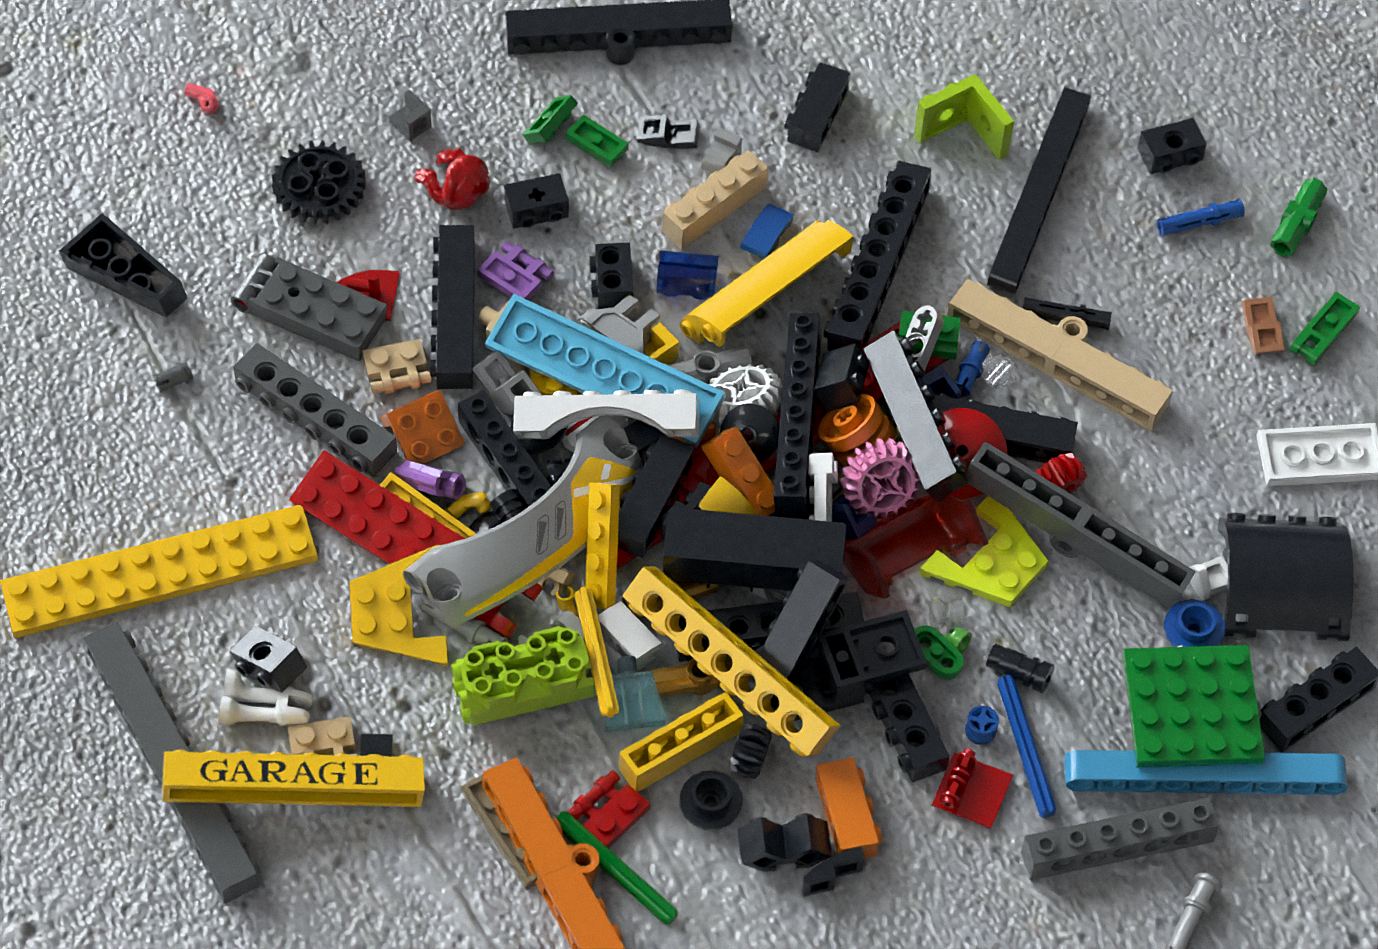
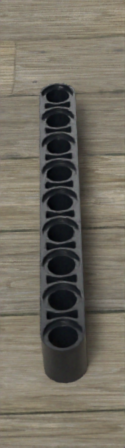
[987,87,1092,294]

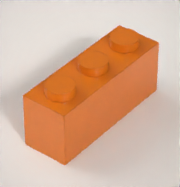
[701,426,775,516]
[815,757,882,858]

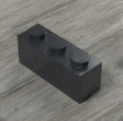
[784,62,851,153]

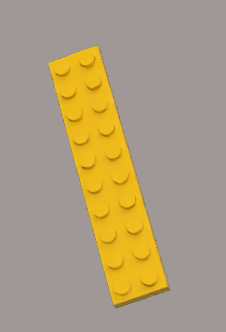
[0,505,318,638]

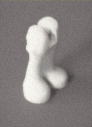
[218,669,313,726]

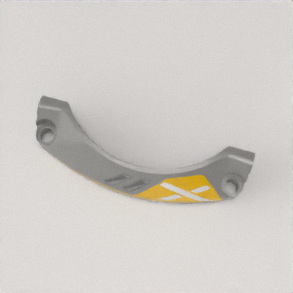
[403,415,644,626]

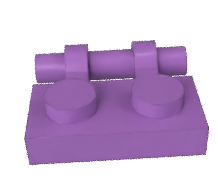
[477,241,554,300]

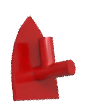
[336,270,400,321]

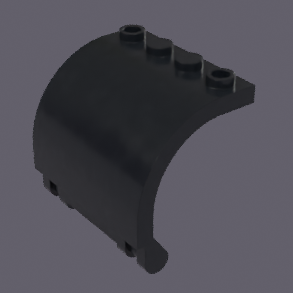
[1218,513,1354,641]

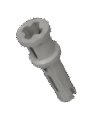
[1166,873,1223,949]

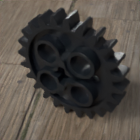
[271,140,366,224]

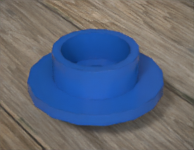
[1163,599,1225,647]

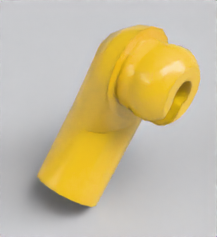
[445,491,491,519]

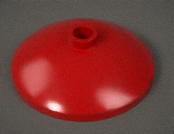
[942,408,1007,499]

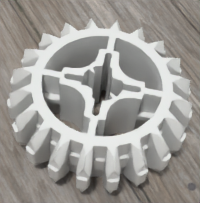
[709,363,783,426]

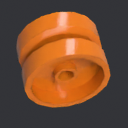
[818,394,897,468]

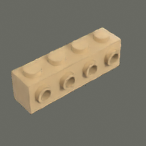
[662,150,768,250]

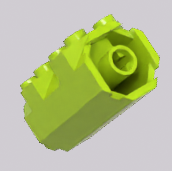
[451,626,594,726]

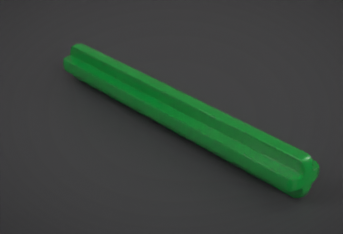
[556,811,678,925]

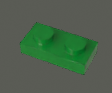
[522,95,578,143]
[566,115,629,168]

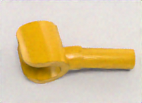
[556,586,580,619]

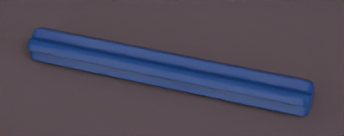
[997,675,1057,818]

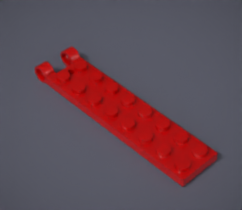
[289,450,544,640]

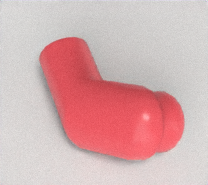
[184,83,219,114]

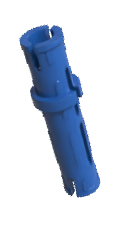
[1156,198,1245,237]

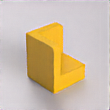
[645,323,679,365]

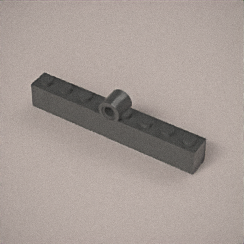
[965,441,1196,608]

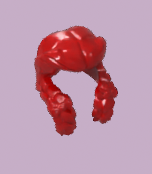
[414,148,491,210]

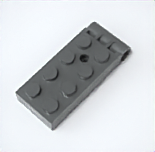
[231,254,387,361]

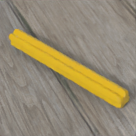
[574,587,620,718]

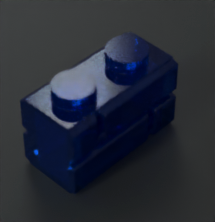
[656,250,719,300]

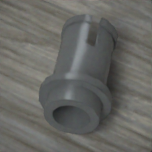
[152,361,193,393]

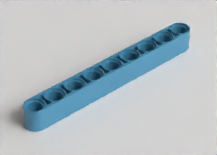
[1064,750,1348,795]

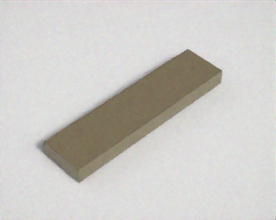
[460,774,538,890]

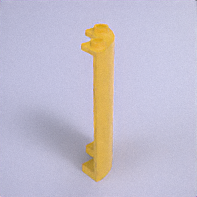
[680,220,853,347]

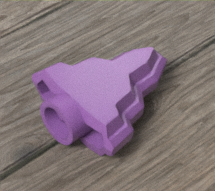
[394,460,466,500]

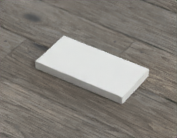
[1257,423,1378,487]

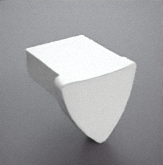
[1190,556,1228,601]

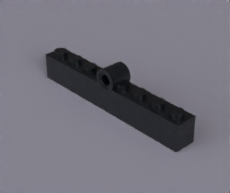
[505,0,732,65]

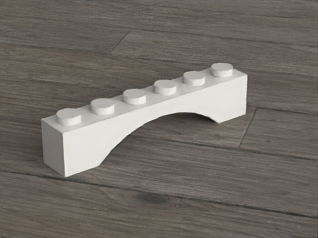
[513,389,700,439]

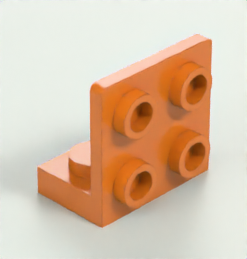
[380,390,465,464]

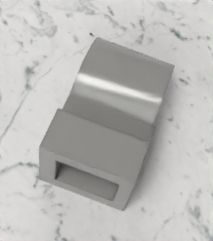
[701,127,742,173]

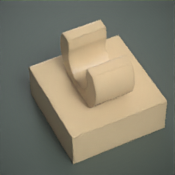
[538,567,576,596]

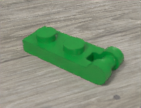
[1289,292,1360,366]

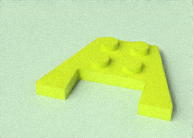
[919,496,1048,607]

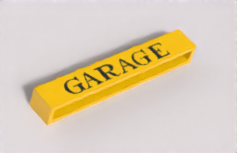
[162,750,425,807]

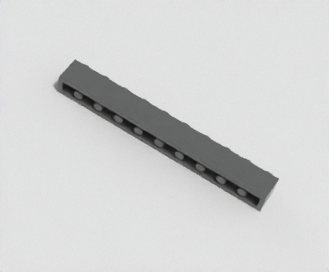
[83,622,261,904]

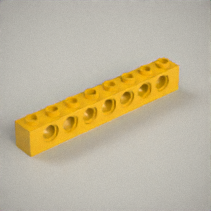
[622,566,840,757]

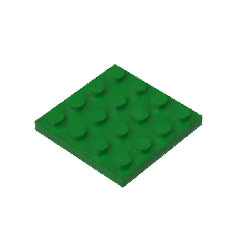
[1122,645,1265,767]

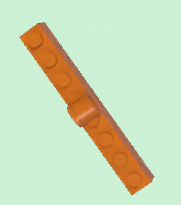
[482,757,625,949]

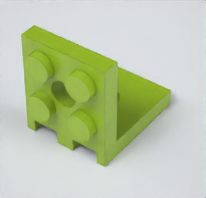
[914,73,1014,160]

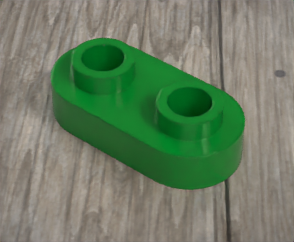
[915,626,964,679]

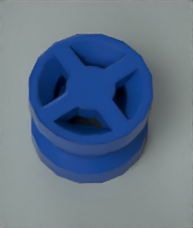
[965,705,999,745]

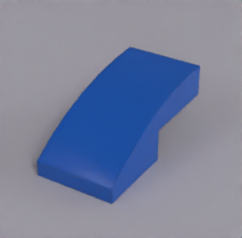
[740,203,794,259]

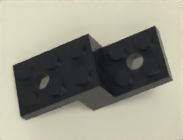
[771,610,927,721]

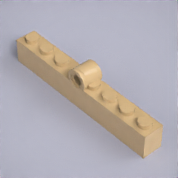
[947,279,1173,431]

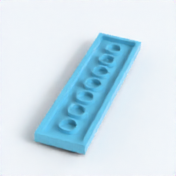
[485,293,725,447]

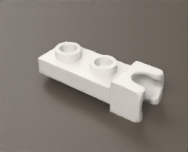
[809,453,838,522]

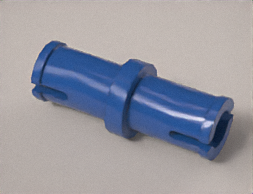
[955,341,990,397]

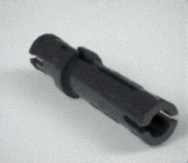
[1023,297,1112,330]

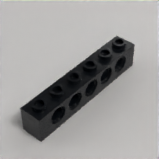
[458,390,552,509]
[677,592,864,662]

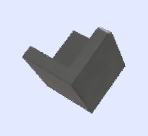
[389,90,432,142]

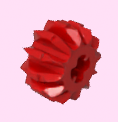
[1036,453,1087,493]

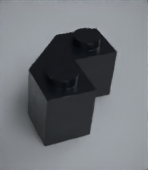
[737,813,832,872]

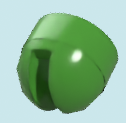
[945,627,972,654]

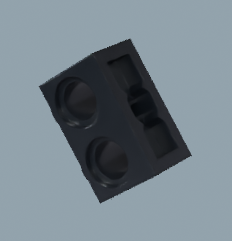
[589,242,634,309]

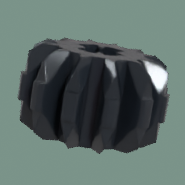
[729,724,772,779]

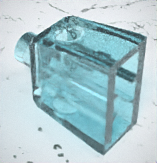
[604,656,666,732]

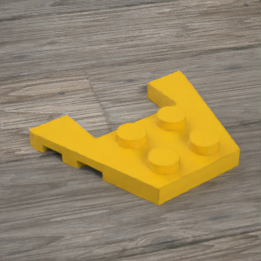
[349,545,449,666]

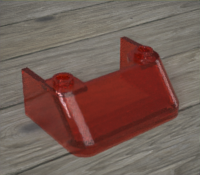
[843,494,989,599]

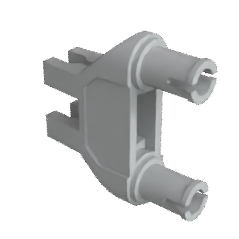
[577,294,660,355]

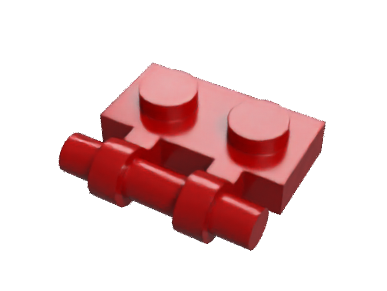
[567,770,651,848]

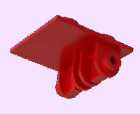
[931,748,1013,829]

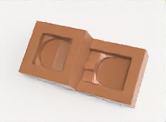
[1241,297,1285,354]

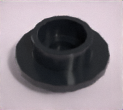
[679,771,743,830]

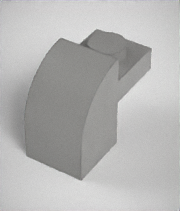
[472,351,542,415]

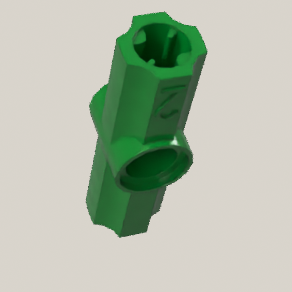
[1270,178,1328,257]

